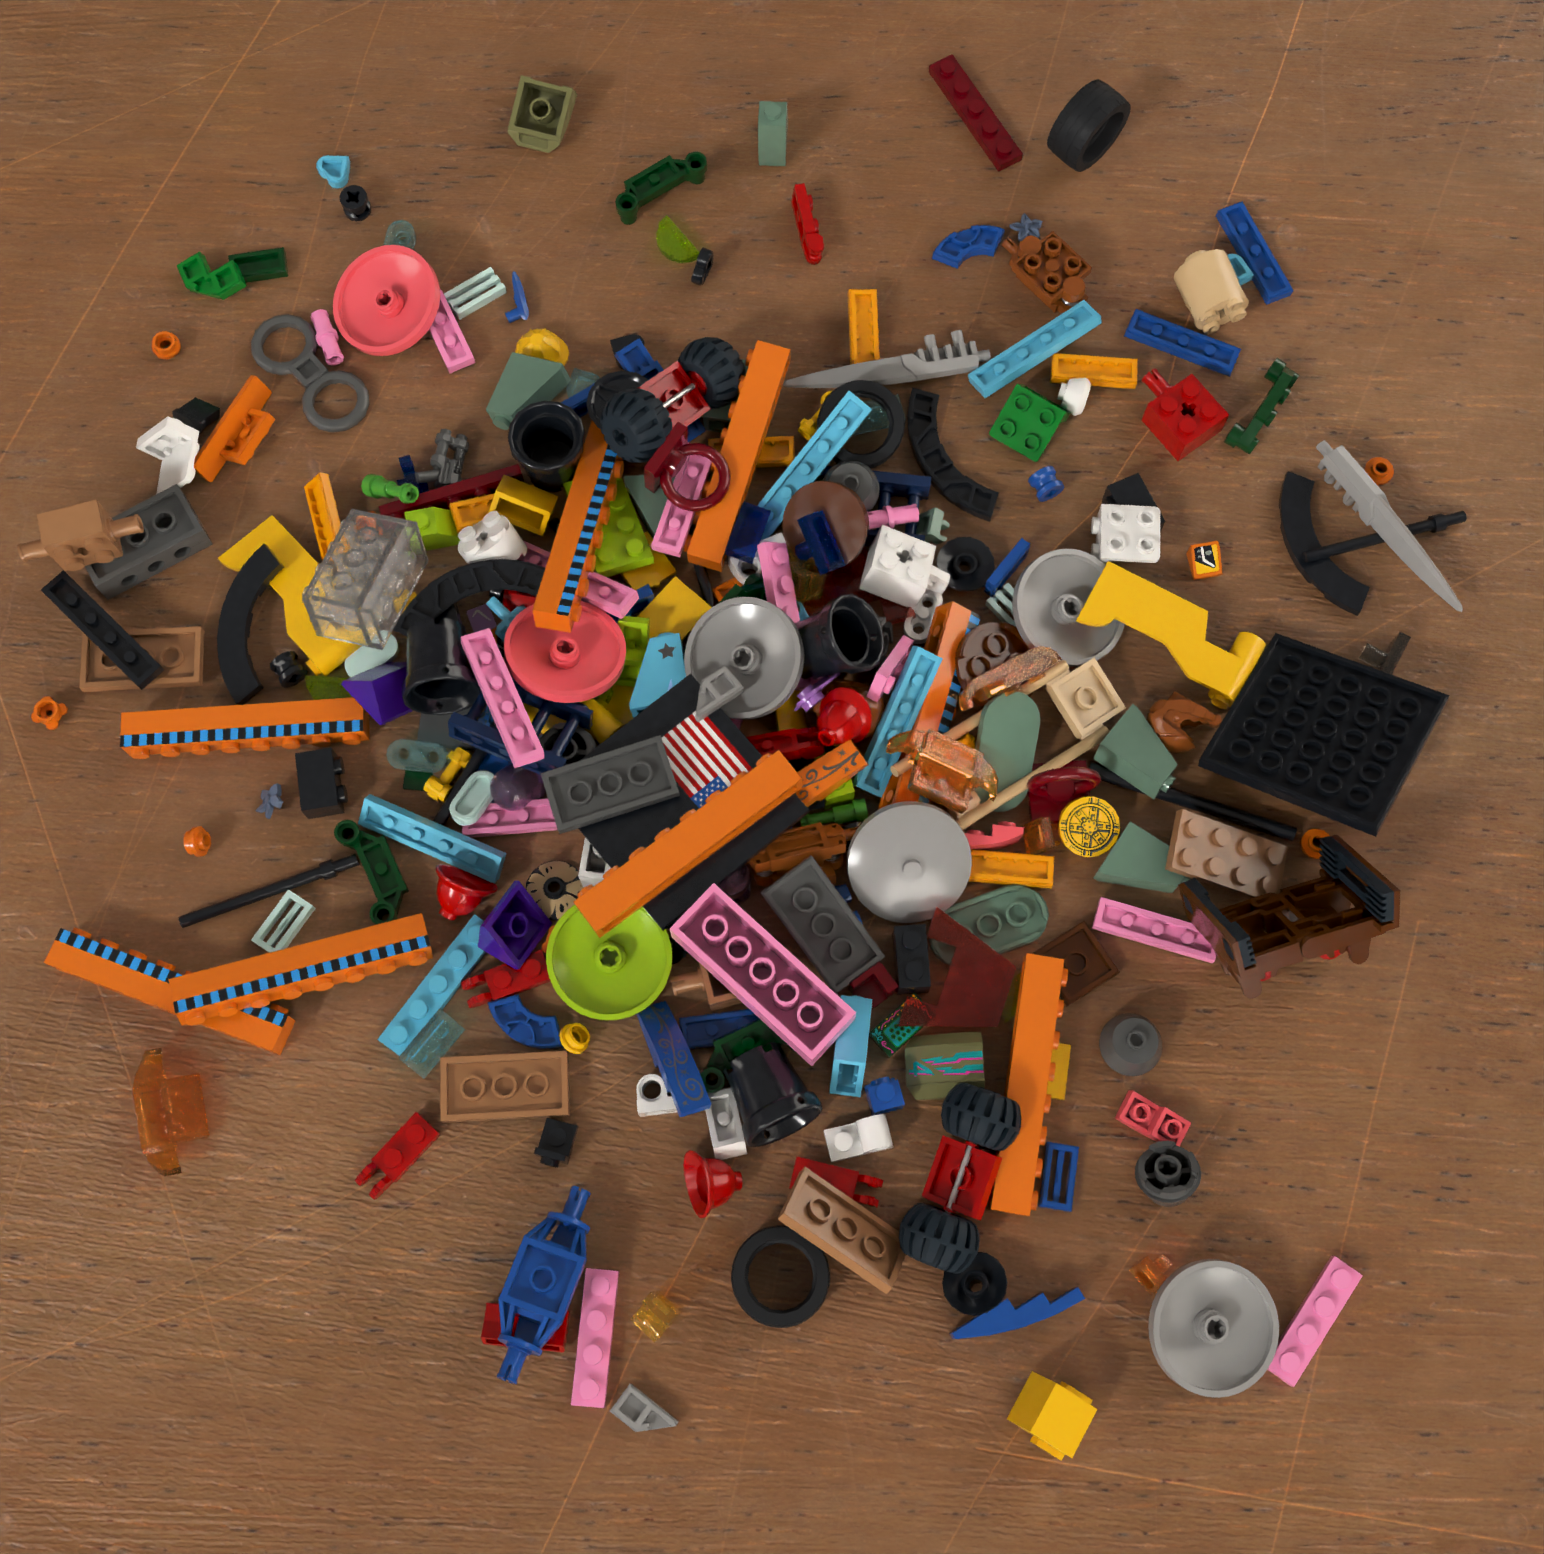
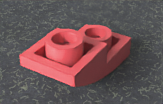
[964,821,1024,851]
[1115,1090,1191,1147]

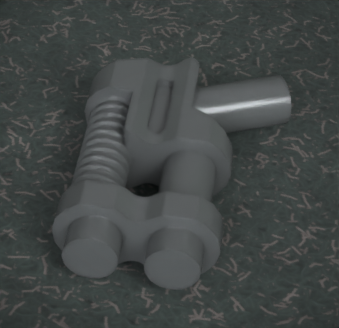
[415,429,469,488]

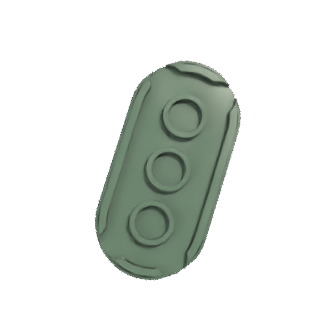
[969,690,1040,812]
[928,884,1049,968]

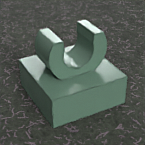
[916,507,950,544]

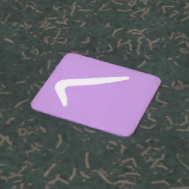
[467,604,497,632]

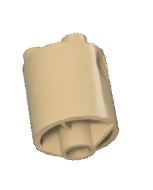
[1174,249,1249,335]

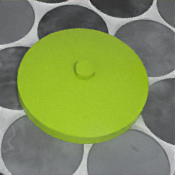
[546,905,672,1020]

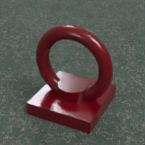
[644,421,731,512]
[1027,760,1101,825]

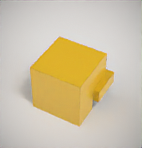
[1007,1371,1098,1461]

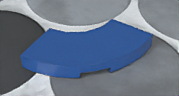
[932,225,1005,269]
[488,994,564,1050]

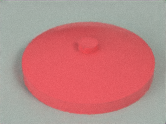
[333,245,440,356]
[504,601,626,703]

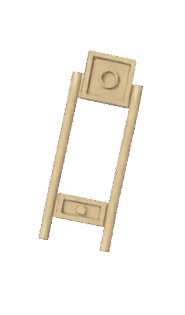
[890,657,1126,830]

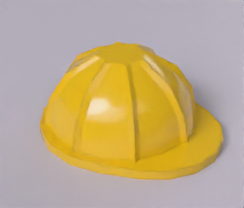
[515,328,569,366]

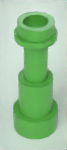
[361,474,419,504]
[800,798,868,826]

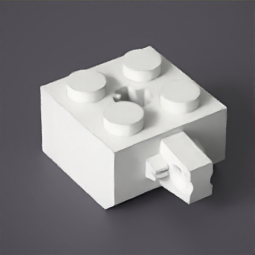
[859,525,950,607]

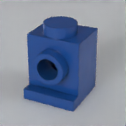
[864,1077,905,1116]

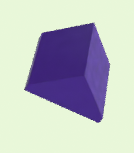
[341,662,413,726]
[478,881,552,969]

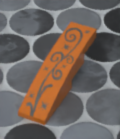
[795,740,869,808]

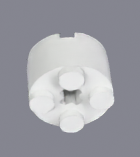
[458,511,527,564]

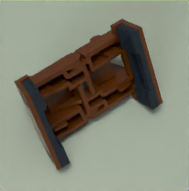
[1178,835,1400,999]

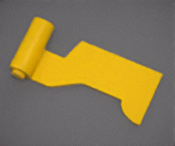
[217,515,381,677]
[1076,561,1266,709]
[580,576,712,744]

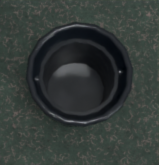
[508,400,585,492]
[794,594,884,680]
[402,618,481,715]
[723,1042,823,1147]

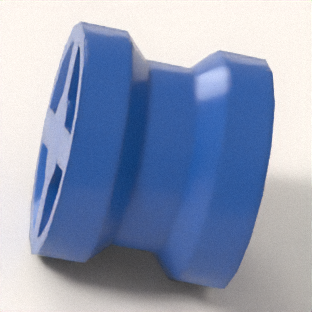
[1028,466,1064,502]

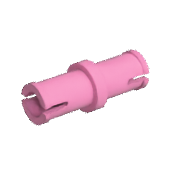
[310,309,344,366]
[867,504,919,529]

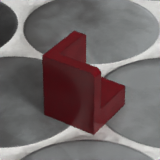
[848,961,899,1011]

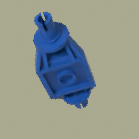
[496,1186,591,1385]

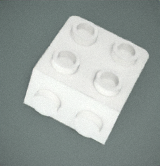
[136,416,199,494]
[1091,504,1160,564]

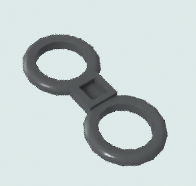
[251,314,370,433]

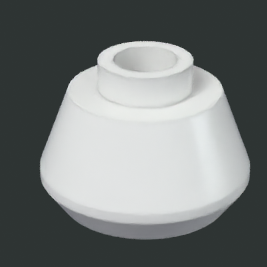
[1057,377,1091,416]

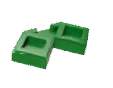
[177,251,247,300]

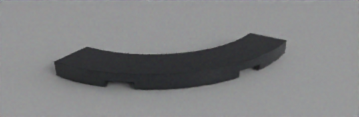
[907,387,999,522]
[1279,471,1370,616]
[217,544,284,705]
[393,559,545,637]

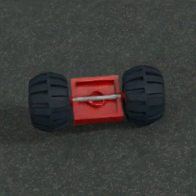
[600,337,746,463]
[899,1082,1021,1273]

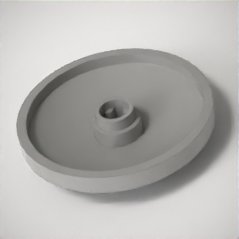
[1012,548,1125,667]
[684,597,804,720]
[847,801,972,923]
[1148,1259,1279,1398]

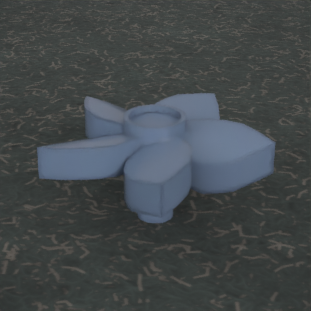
[1009,213,1043,242]
[256,783,283,819]

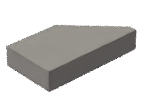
[695,665,744,722]
[610,1383,679,1432]

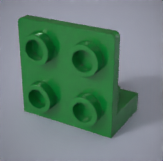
[989,384,1070,462]

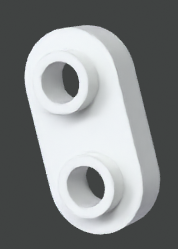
[904,590,943,644]

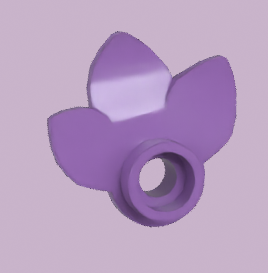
[794,673,841,712]

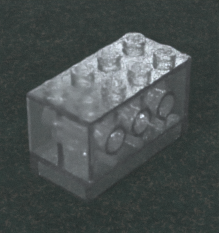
[302,509,429,650]

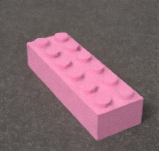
[670,883,856,1066]

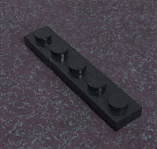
[41,570,164,690]

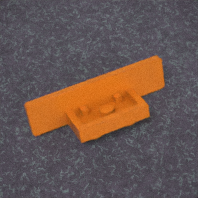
[194,375,276,482]

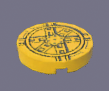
[1058,796,1120,857]

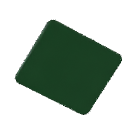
[403,766,434,791]

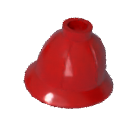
[817,687,872,746]
[435,864,498,921]
[683,1150,742,1218]

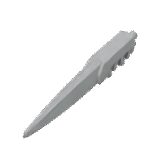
[783,330,991,388]
[1316,440,1463,612]

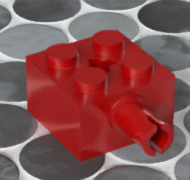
[1142,368,1229,461]

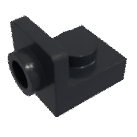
[534,1118,579,1168]

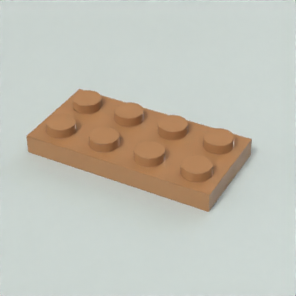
[79,626,205,692]
[1165,809,1288,899]
[440,1051,570,1123]
[778,1167,906,1294]

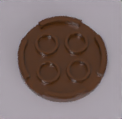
[783,480,869,571]
[955,622,1039,707]

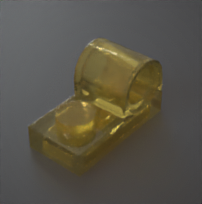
[787,546,828,602]
[630,1290,682,1343]

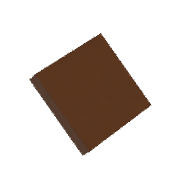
[1033,920,1120,1006]

